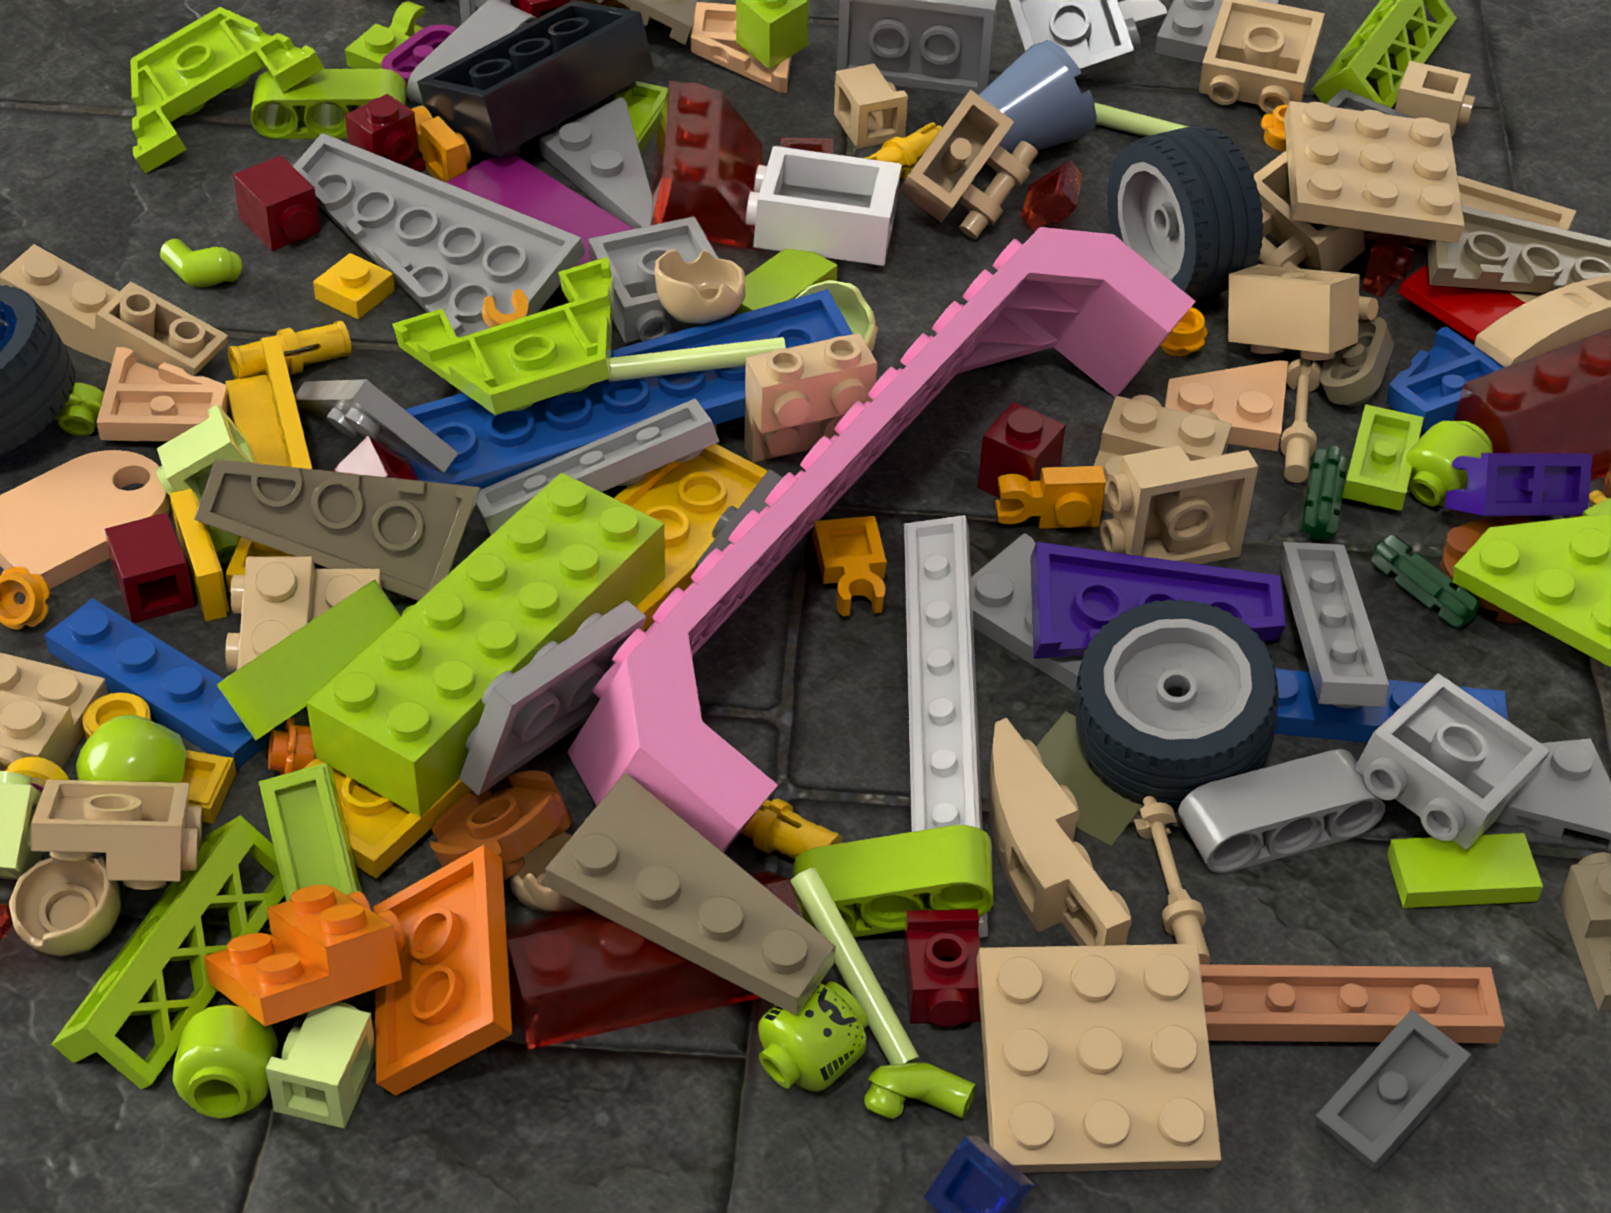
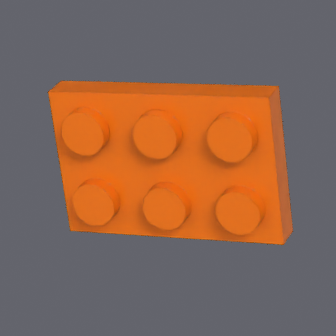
[373,845,512,1096]

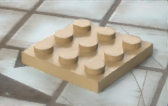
[1284,101,1465,244]
[976,944,1221,1174]

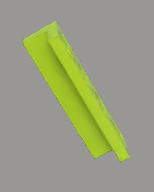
[1312,0,1457,108]
[51,815,285,1089]

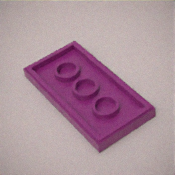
[446,155,634,301]

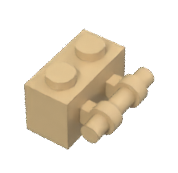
[899,89,1038,240]
[1253,150,1366,272]
[1228,264,1378,360]

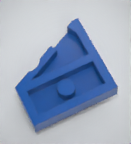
[1387,327,1519,432]

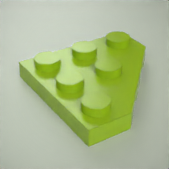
[1452,513,1611,667]

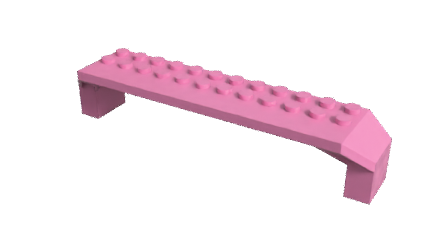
[567,227,1196,853]

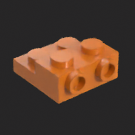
[204,885,404,1027]

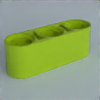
[250,68,407,139]
[217,579,401,741]
[792,825,994,937]

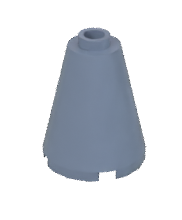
[979,40,1097,166]

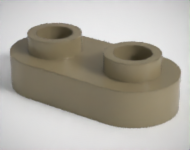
[1319,316,1394,406]

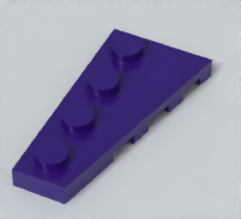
[1030,542,1286,659]

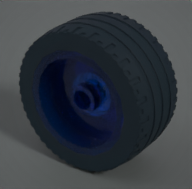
[0,285,76,455]

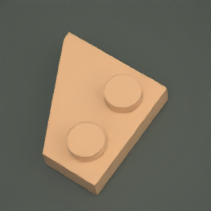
[691,2,792,93]
[96,347,229,442]
[1165,360,1288,451]

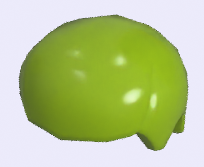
[76,714,187,783]

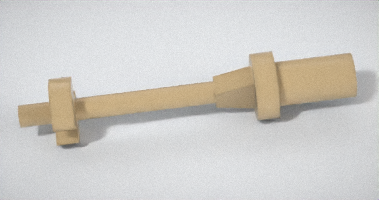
[1280,358,1321,483]
[1134,796,1211,964]

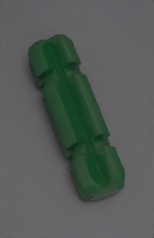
[1301,444,1348,543]
[1371,535,1480,629]

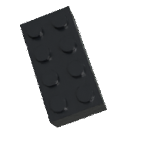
[417,0,655,158]

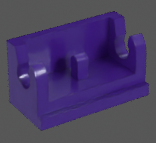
[1445,453,1593,516]

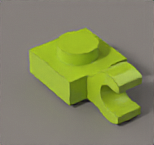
[345,1,425,69]

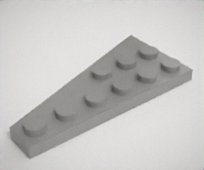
[293,133,586,337]

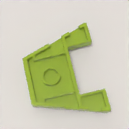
[131,7,324,174]
[392,257,614,415]

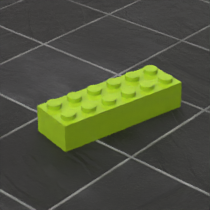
[306,472,665,818]

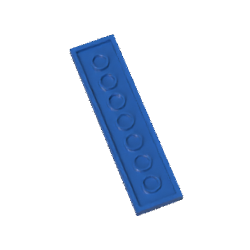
[394,289,853,490]

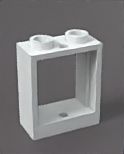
[746,146,902,266]

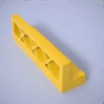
[225,335,312,469]

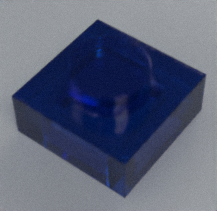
[923,1135,1034,1213]

